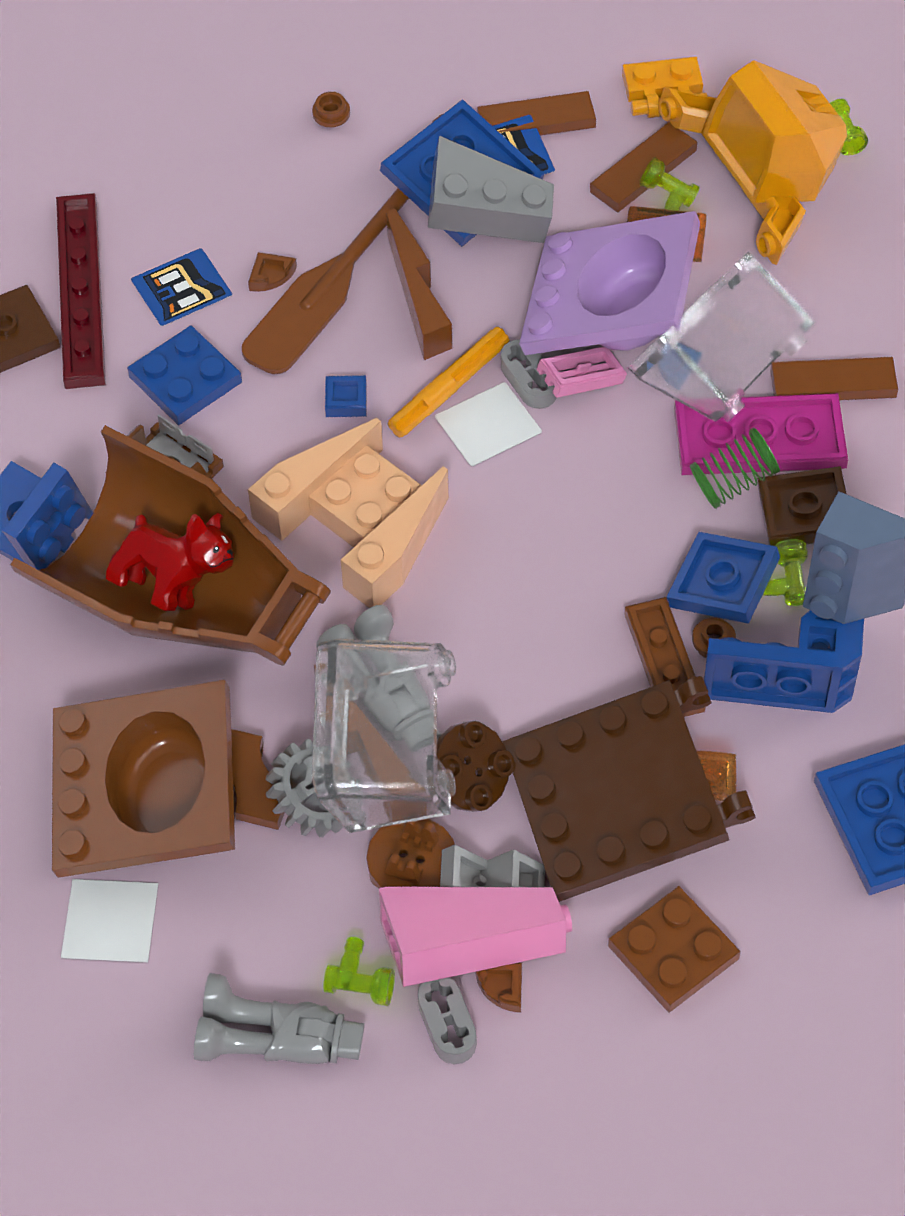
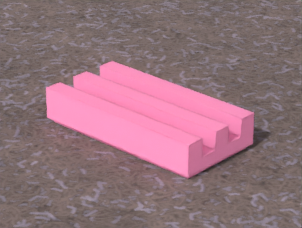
[536,346,627,398]

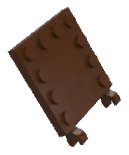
[502,676,756,902]

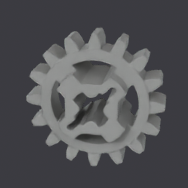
[265,739,364,837]

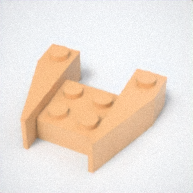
[248,418,449,608]

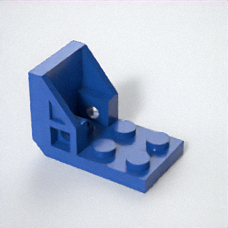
[704,610,864,713]

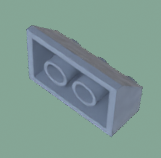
[803,492,905,624]

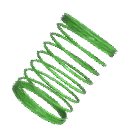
[690,427,780,509]

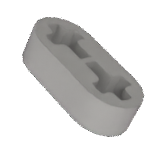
[501,340,557,409]
[418,977,477,1064]

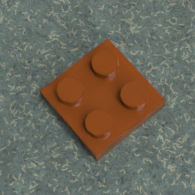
[608,886,741,1013]

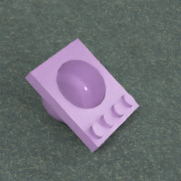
[519,211,700,355]

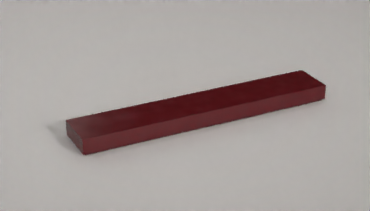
[56,193,106,389]

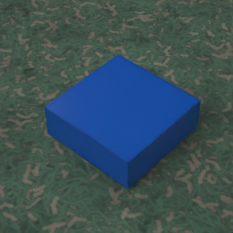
[325,375,367,417]

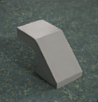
[440,845,545,887]

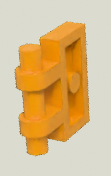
[622,57,707,118]

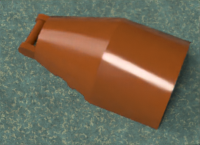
[10,425,331,666]

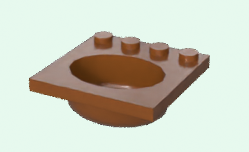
[52,680,235,878]

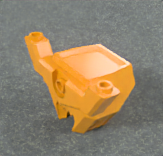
[658,60,847,265]

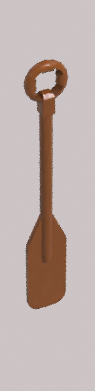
[242,114,443,374]

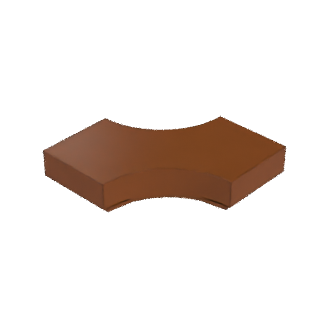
[231,729,291,830]

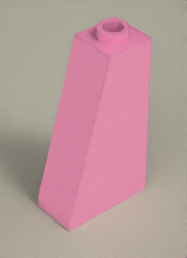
[379,887,572,987]

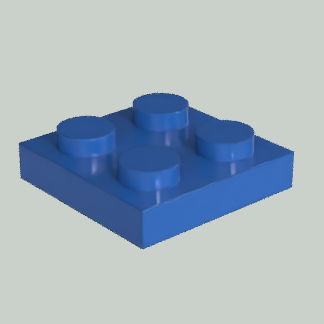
[127,325,242,426]
[667,532,780,624]

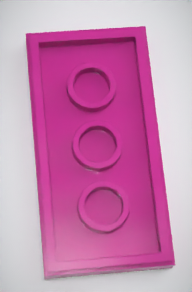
[674,393,848,475]

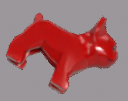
[106,513,234,611]

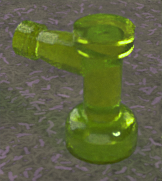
[830,99,868,156]
[639,157,700,217]
[761,539,808,606]
[323,937,395,1006]

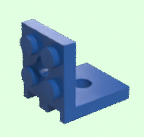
[0,461,94,570]

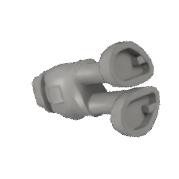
[193,973,364,1064]

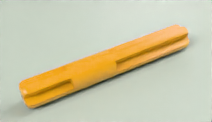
[388,327,510,438]

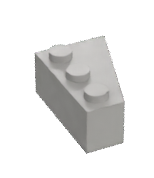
[428,136,554,243]

